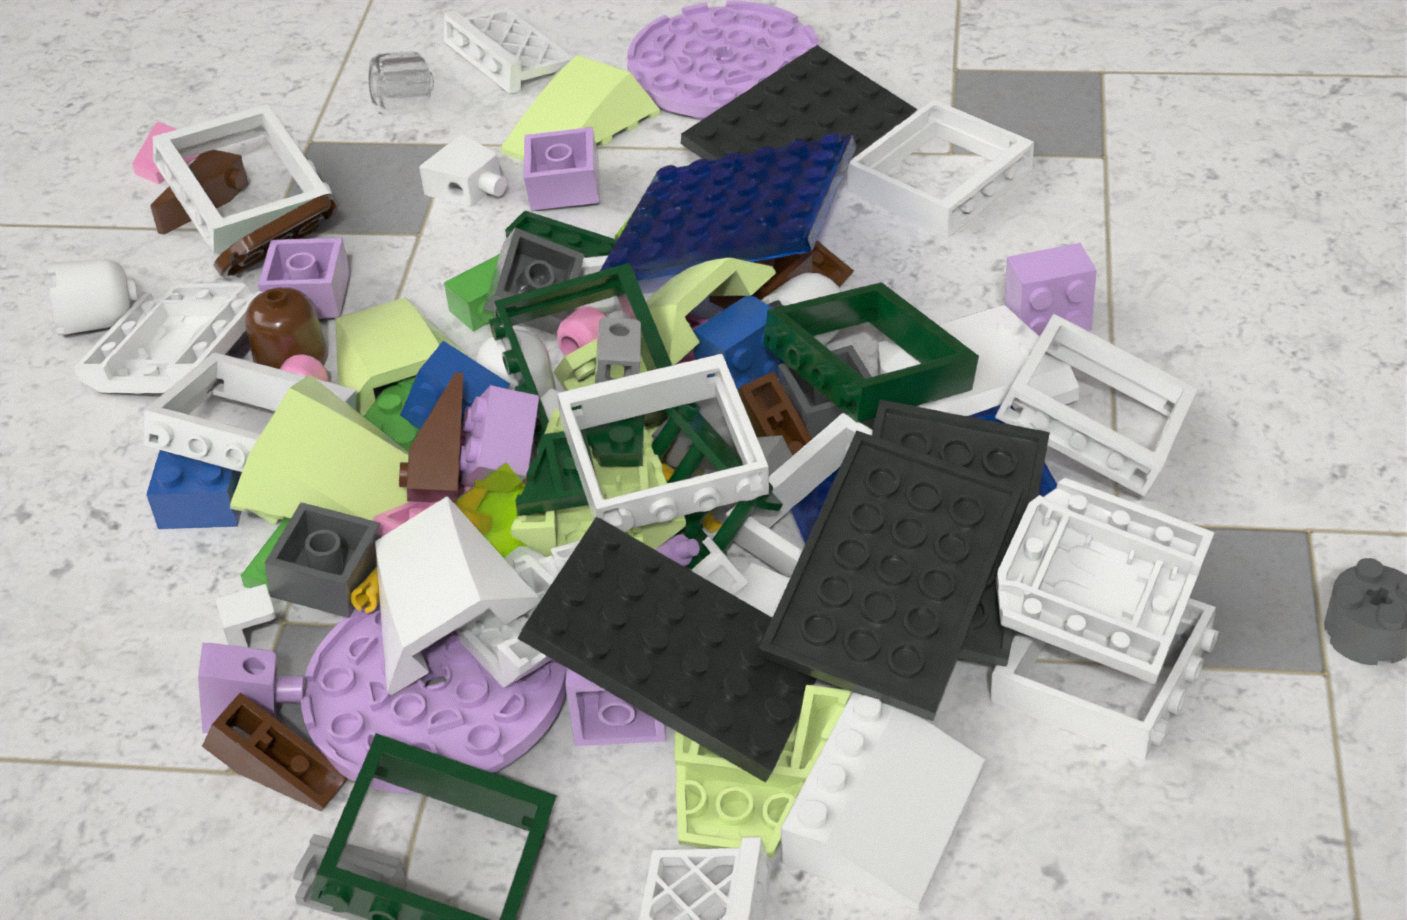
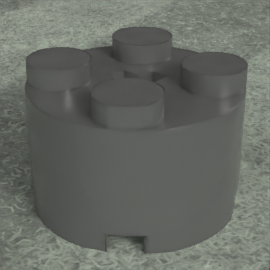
[1324,558,1407,665]

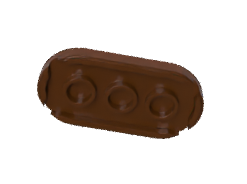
[213,194,338,277]

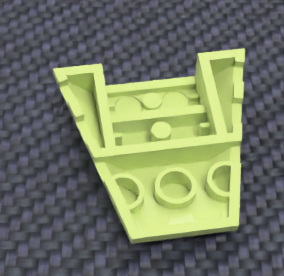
[501,55,660,161]
[646,257,776,365]
[335,297,472,416]
[230,375,411,537]
[511,409,686,557]
[674,685,852,858]

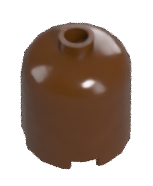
[244,287,328,369]

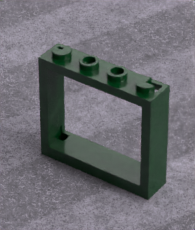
[489,263,672,445]
[763,282,979,423]
[310,733,557,920]

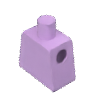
[198,643,304,733]

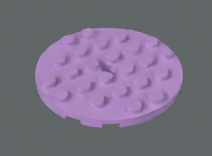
[627,1,819,120]
[301,602,566,793]

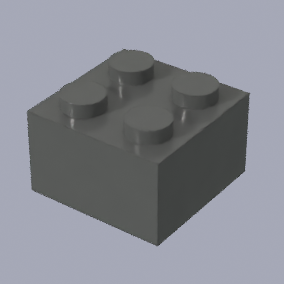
[483,228,585,334]
[778,345,875,439]
[264,502,381,618]

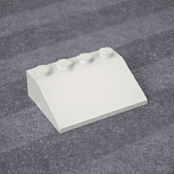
[781,692,985,910]

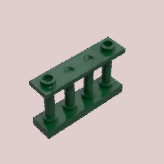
[652,402,784,569]

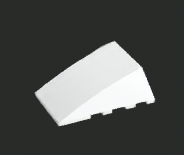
[375,496,541,696]
[455,541,580,688]

